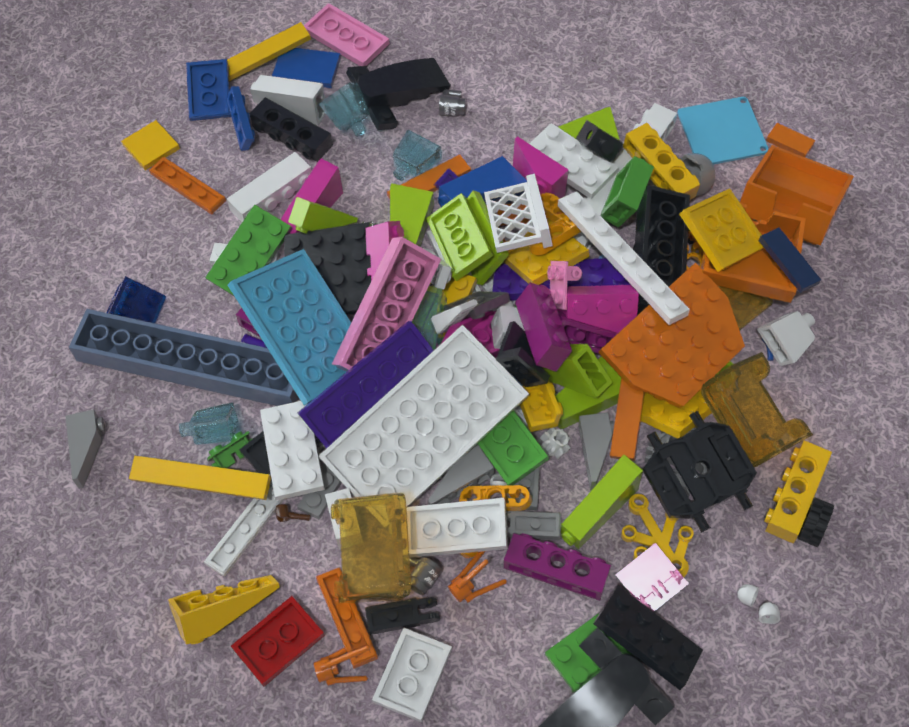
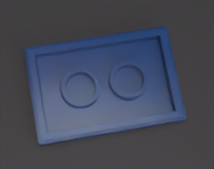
[272,48,341,88]
[186,59,231,121]

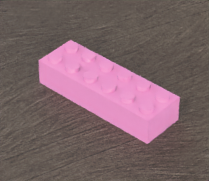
[332,237,441,372]

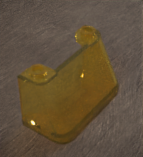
[701,352,813,468]
[331,493,411,603]

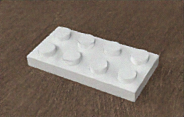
[529,123,619,199]
[260,401,325,501]
[406,498,508,558]

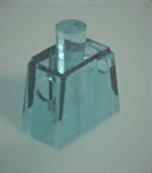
[319,82,370,137]
[393,130,442,181]
[179,402,239,445]

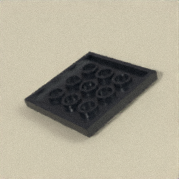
[284,222,372,314]

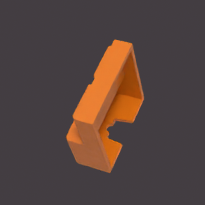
[740,145,854,246]
[701,203,806,303]

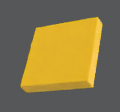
[121,120,180,170]

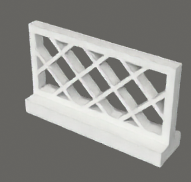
[484,174,553,253]

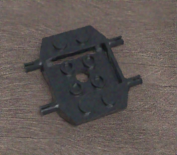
[642,411,757,533]

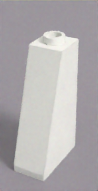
[250,75,328,126]

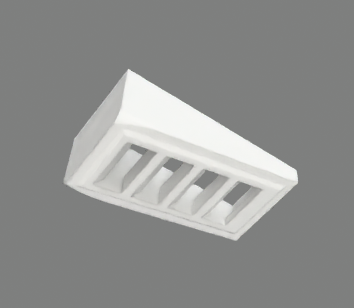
[431,299,478,334]

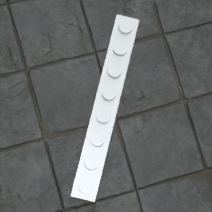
[558,191,690,325]

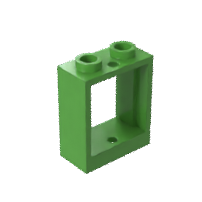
[600,156,654,227]

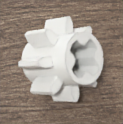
[540,427,570,459]

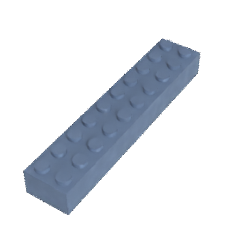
[69,309,298,406]

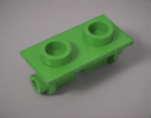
[207,431,252,468]

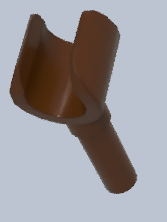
[276,504,310,522]

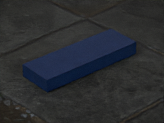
[759,227,821,293]

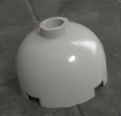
[678,153,715,196]

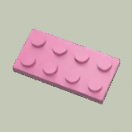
[304,3,390,66]

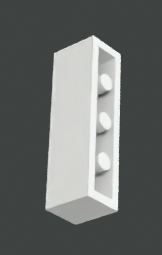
[227,152,312,222]

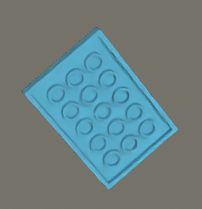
[228,249,351,406]

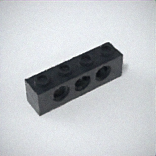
[249,97,333,162]

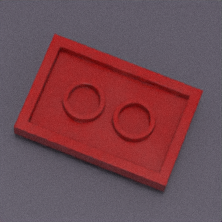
[231,596,325,687]

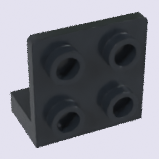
[496,321,550,387]

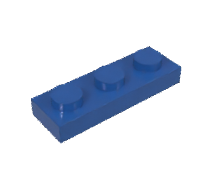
[227,86,255,151]

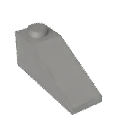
[65,409,105,488]
[578,413,614,491]
[428,445,494,505]

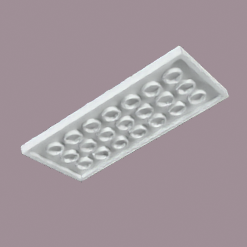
[319,325,529,529]

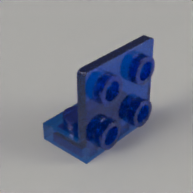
[106,276,166,323]

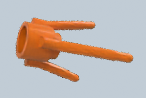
[448,551,507,603]
[314,646,370,686]

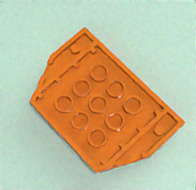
[598,262,745,408]

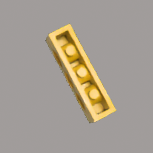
[623,123,700,200]
[764,440,832,544]

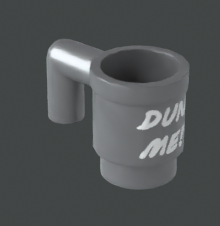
[439,89,466,116]
[395,555,442,595]

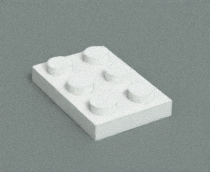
[372,628,452,723]

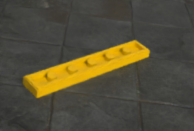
[227,22,311,81]
[129,455,271,500]

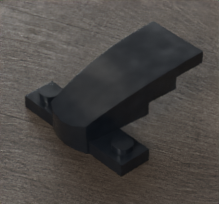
[346,58,451,131]
[538,628,675,727]

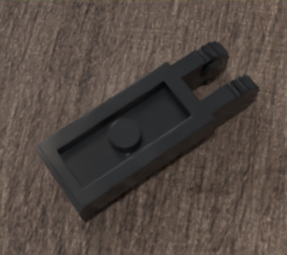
[365,597,440,635]

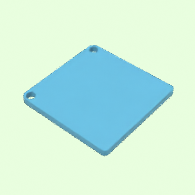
[677,97,769,165]

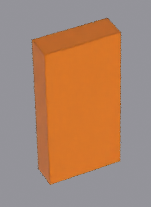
[766,123,815,158]

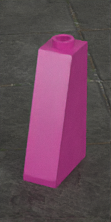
[280,158,343,234]

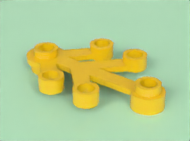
[621,494,694,577]

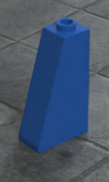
[438,156,527,207]

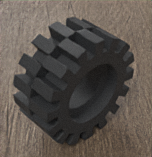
[798,497,834,547]

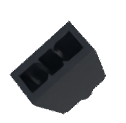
[575,120,623,162]

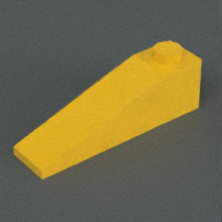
[168,575,280,645]

